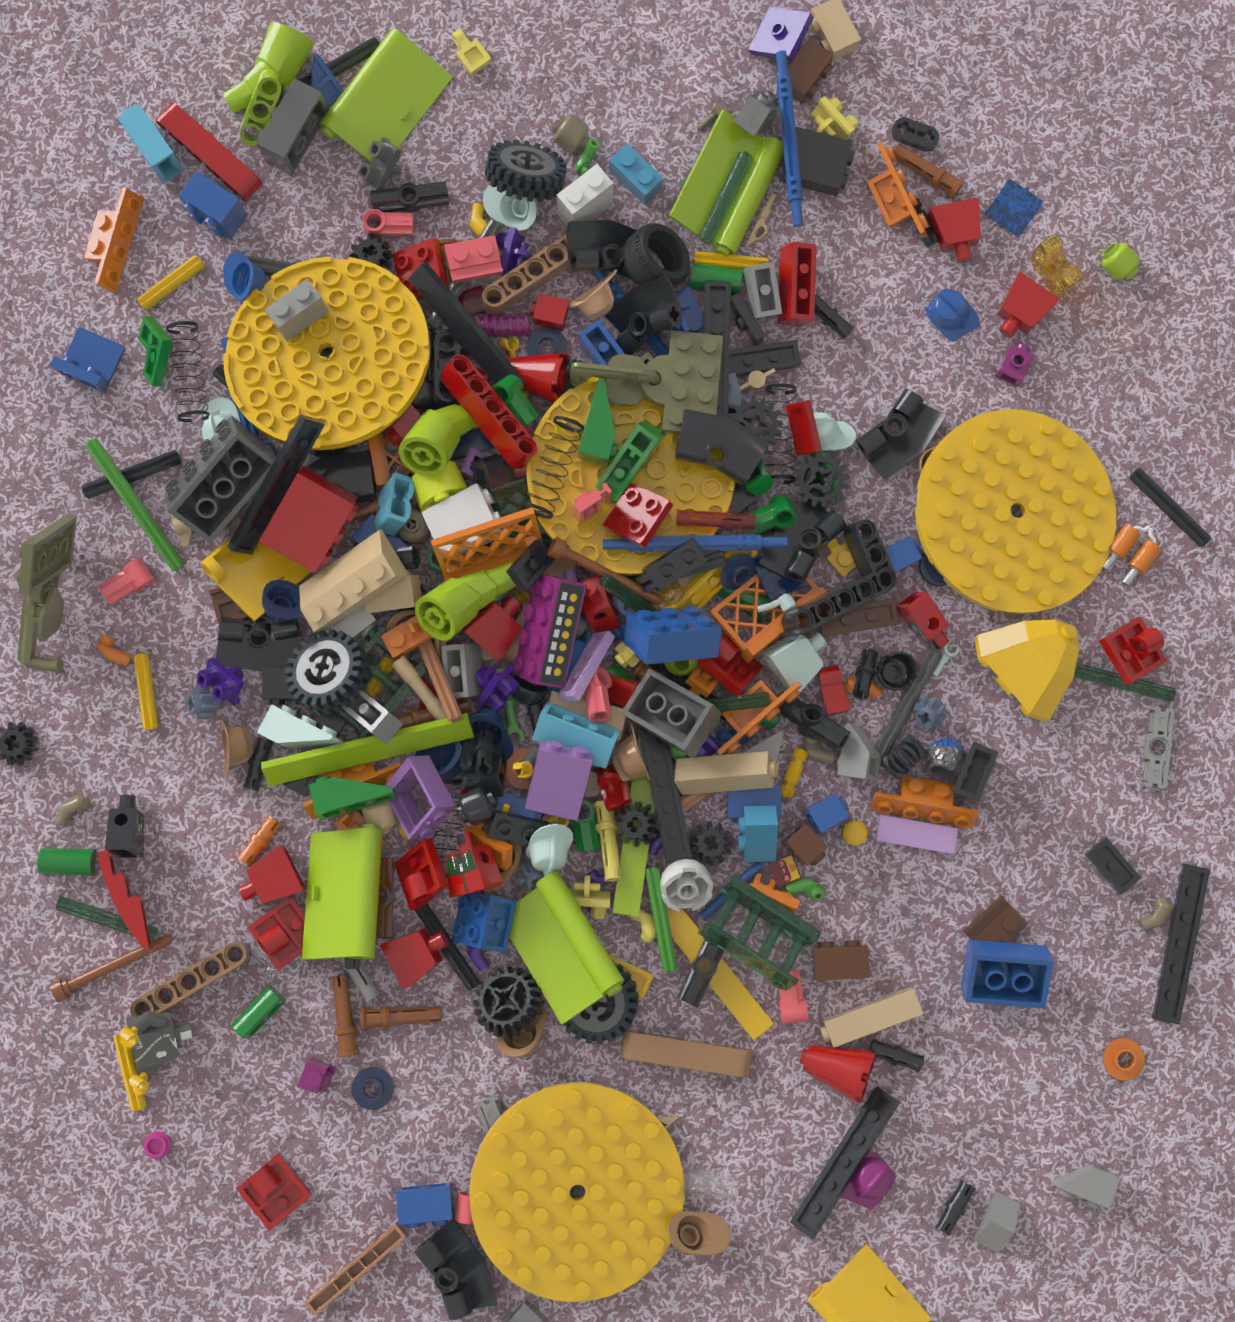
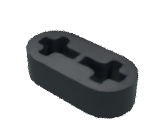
[891,117,939,151]

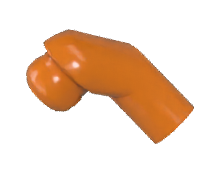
[97,635,131,667]
[843,676,883,700]

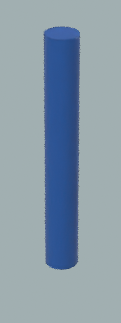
[699,862,764,921]

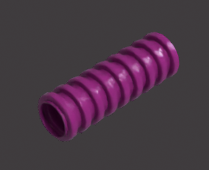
[474,313,531,338]

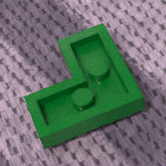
[138,316,173,387]

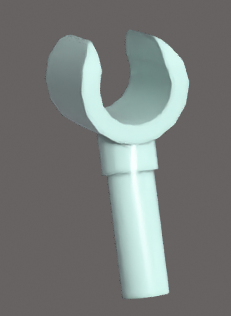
[757,594,796,613]
[932,642,959,677]

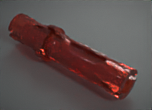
[676,509,756,531]

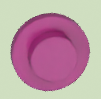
[143,1131,171,1159]

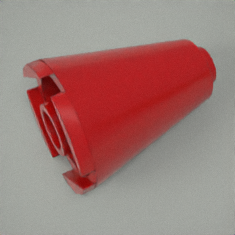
[507,353,572,403]
[799,1045,876,1103]

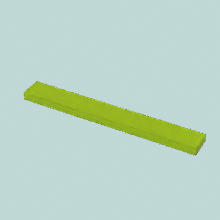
[261,713,474,786]
[612,735,654,917]

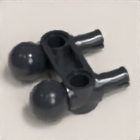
[411,329,470,410]

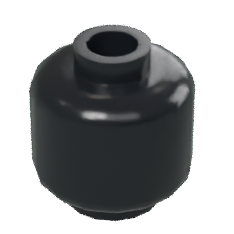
[456,786,498,826]

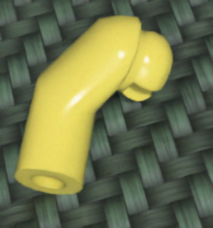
[628,909,657,943]

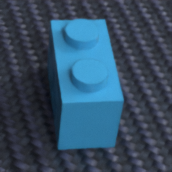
[609,143,663,205]
[738,805,778,862]

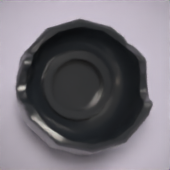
[876,651,918,691]
[511,675,549,706]

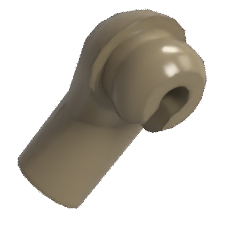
[55,795,90,827]

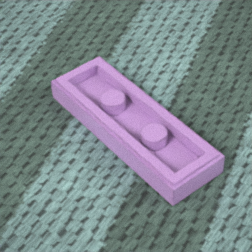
[558,631,615,702]
[875,815,958,854]

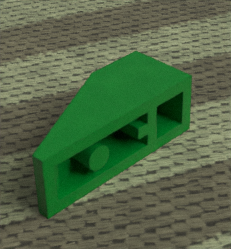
[578,377,619,466]
[595,419,667,502]
[309,776,398,820]

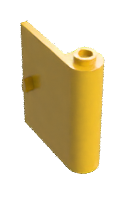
[200,535,312,622]
[808,1244,932,1322]

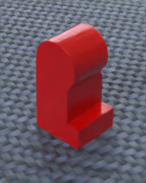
[817,664,850,716]

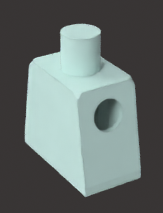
[761,632,827,692]

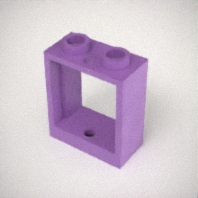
[385,756,456,840]

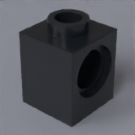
[471,454,515,490]

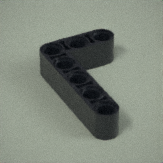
[781,519,897,635]

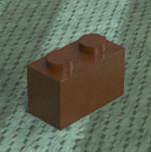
[788,39,834,104]
[782,824,828,866]
[812,940,869,980]

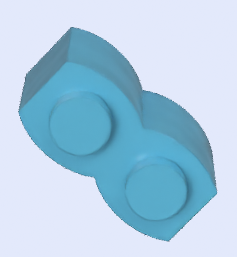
[375,472,414,536]

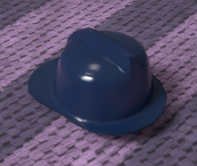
[262,580,303,624]
[468,705,514,760]
[415,741,466,779]

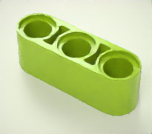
[240,69,282,146]

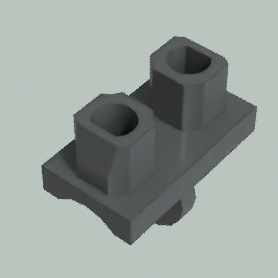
[358,137,402,190]

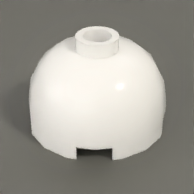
[660,858,713,911]

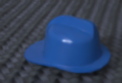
[223,251,266,302]
[926,289,980,342]

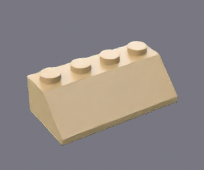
[299,529,409,632]

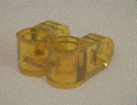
[1030,233,1085,297]

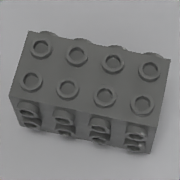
[164,415,276,544]

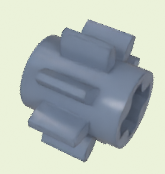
[187,687,219,719]
[913,696,947,729]
[516,859,545,891]

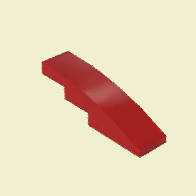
[97,850,153,953]

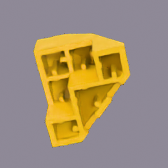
[974,620,1079,722]

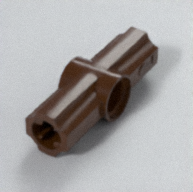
[376,857,396,938]

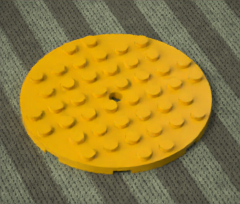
[223,257,430,450]
[527,377,735,576]
[915,409,1116,614]
[469,1082,684,1302]

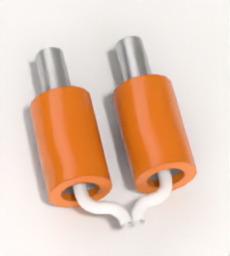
[1102,524,1162,587]

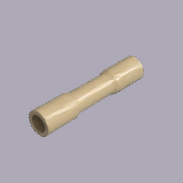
[391,655,447,720]

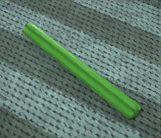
[85,438,184,571]

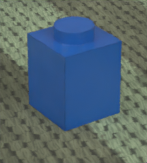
[885,536,922,574]

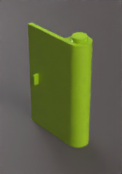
[319,28,453,162]
[669,110,784,256]
[302,824,383,960]
[510,871,625,1025]

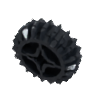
[473,966,545,1039]

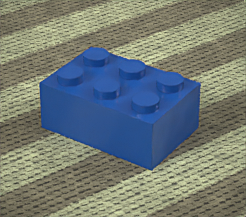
[624,606,722,665]
[961,939,1054,1009]

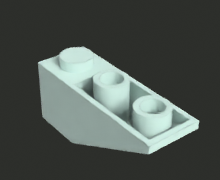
[257,705,344,749]

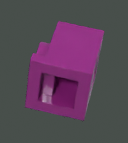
[995,344,1035,387]
[297,1058,336,1094]

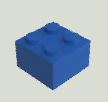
[178,171,248,240]

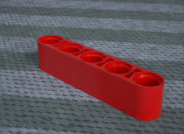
[155,102,263,202]
[441,354,538,469]

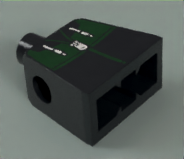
[105,795,144,858]

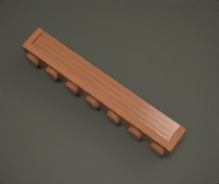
[304,1221,408,1316]

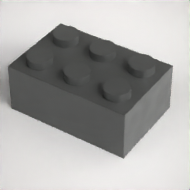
[257,78,328,176]
[621,668,722,758]

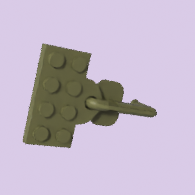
[570,330,723,434]
[17,514,77,674]

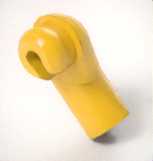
[469,203,487,237]

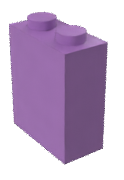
[525,740,593,821]

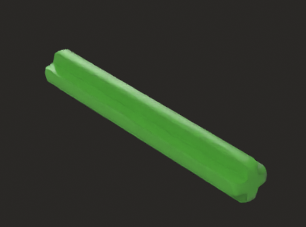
[645,867,677,972]

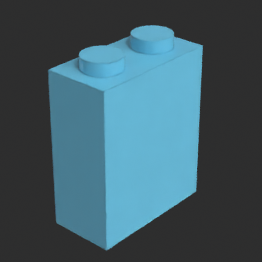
[117,104,184,184]

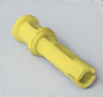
[593,800,622,882]

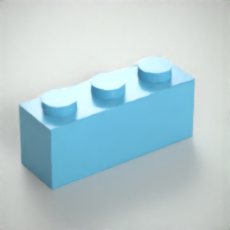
[532,702,621,769]

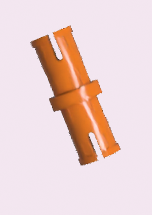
[237,815,282,867]

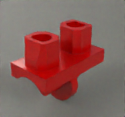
[595,763,633,812]

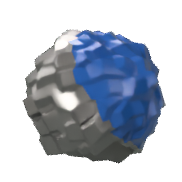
[925,738,966,780]

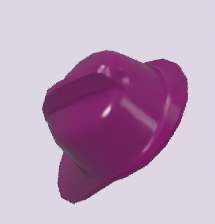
[841,1152,895,1210]

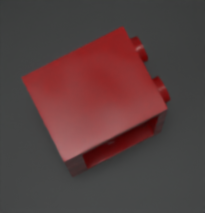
[259,466,359,573]

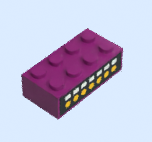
[513,574,587,689]

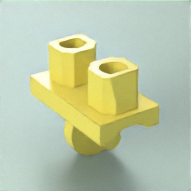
[811,96,859,140]
[569,875,611,919]

